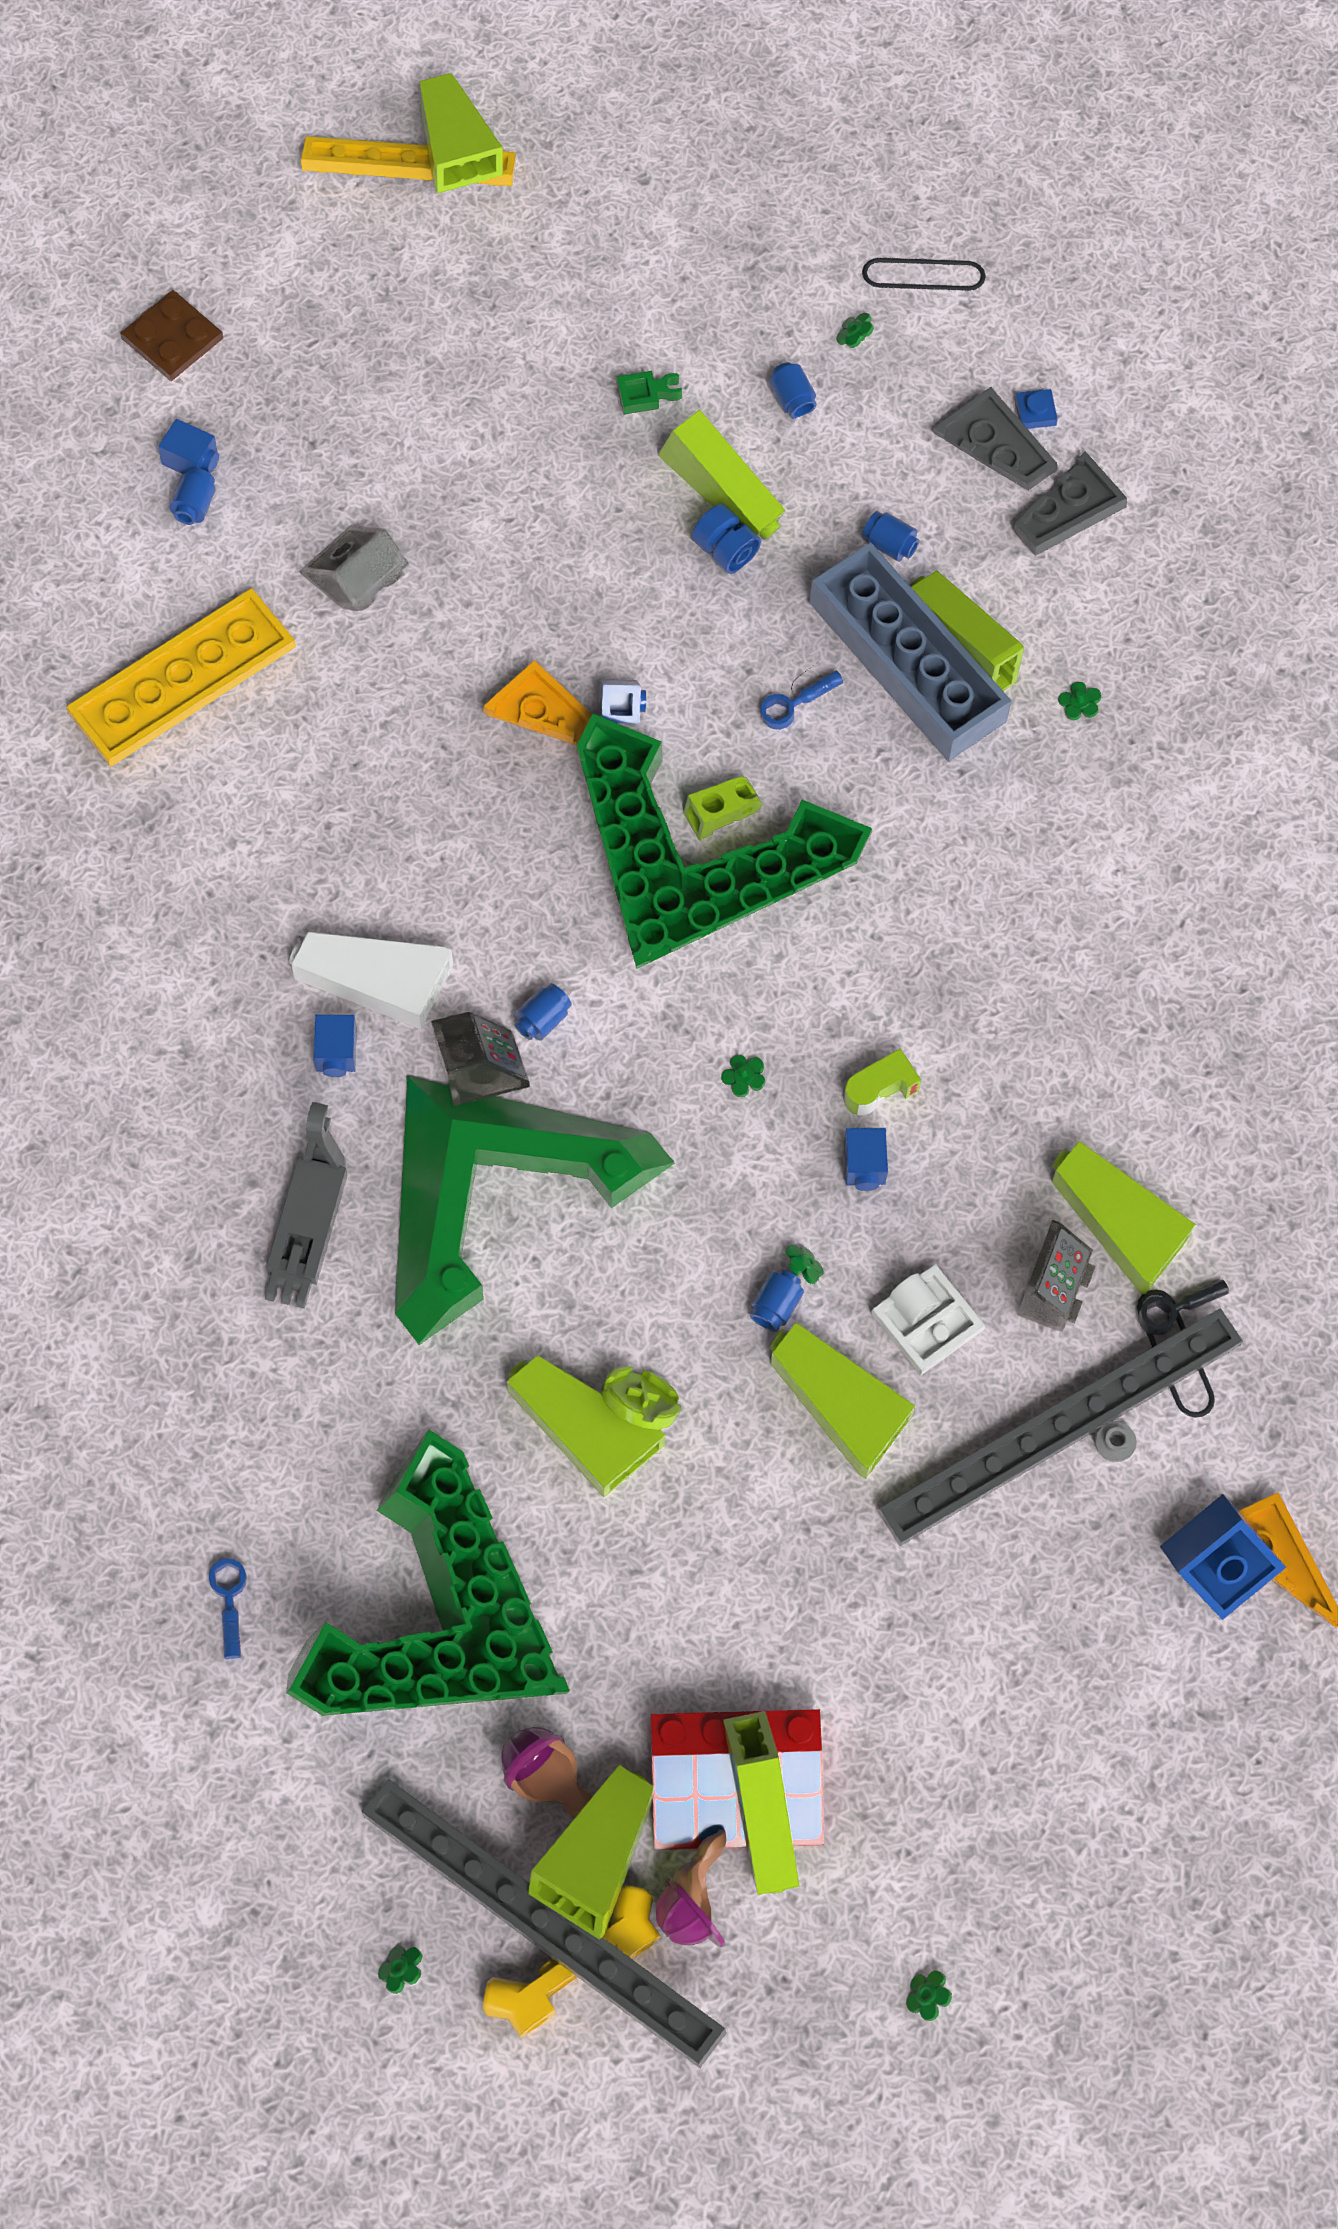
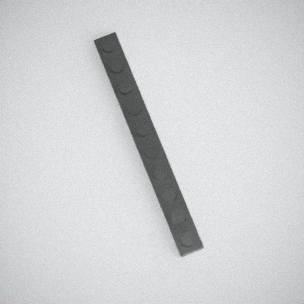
[878,1308,1243,1546]
[362,1779,727,2068]

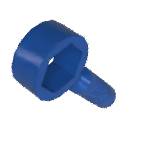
[761,670,843,730]
[209,1558,247,1659]

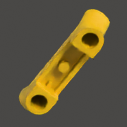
[482,1886,662,2038]

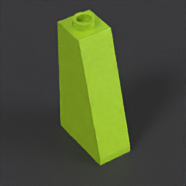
[419,73,503,194]
[658,409,786,540]
[909,570,1024,691]
[1052,1141,1196,1295]
[769,1322,915,1479]
[507,1355,666,1497]
[723,1711,800,1895]
[528,1765,654,1940]

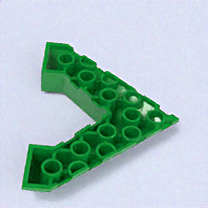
[577,713,872,969]
[395,1076,675,1345]
[286,1430,570,1716]

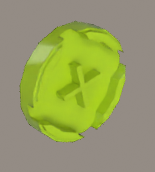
[601,1366,681,1430]

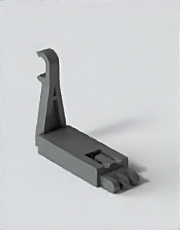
[265,1102,348,1309]

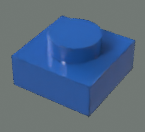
[1015,389,1058,429]

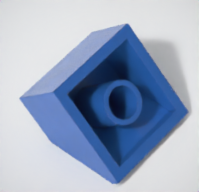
[1160,1494,1286,1620]

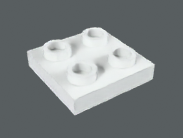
[871,1264,985,1376]

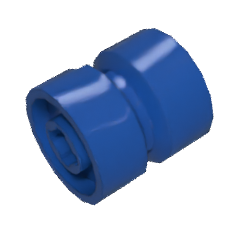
[691,504,761,574]

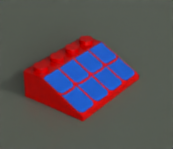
[650,1709,824,1850]

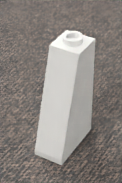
[289,932,453,1030]

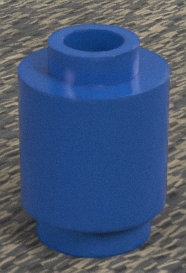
[769,362,817,419]
[169,468,215,525]
[862,511,920,562]
[514,983,572,1041]
[750,1269,804,1332]

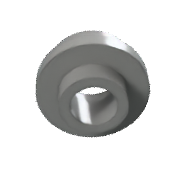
[1095,1421,1137,1462]

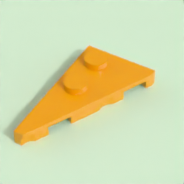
[483,660,626,752]
[1239,1492,1338,1628]

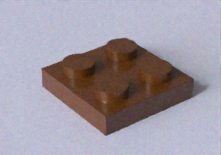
[121,290,223,382]

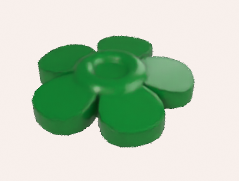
[836,313,874,348]
[1058,682,1102,720]
[721,1055,766,1097]
[785,1245,824,1284]
[378,1946,423,1994]
[906,1970,952,2021]

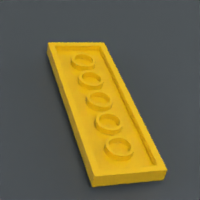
[66,588,296,767]

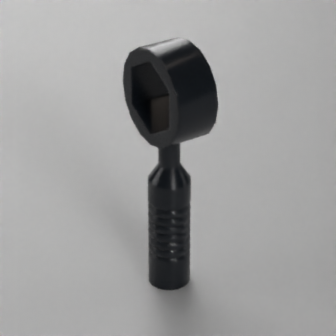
[1138,1280,1229,1335]

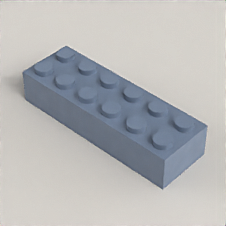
[810,542,1012,762]

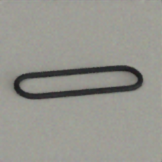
[862,258,986,291]
[1137,1289,1215,1418]

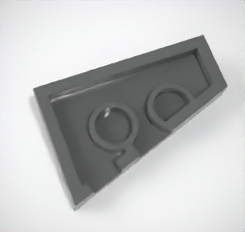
[933,387,1058,491]
[1015,451,1127,556]

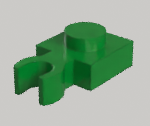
[617,371,682,415]

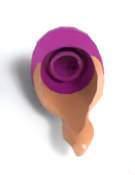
[501,1727,593,1818]
[656,1829,727,1947]

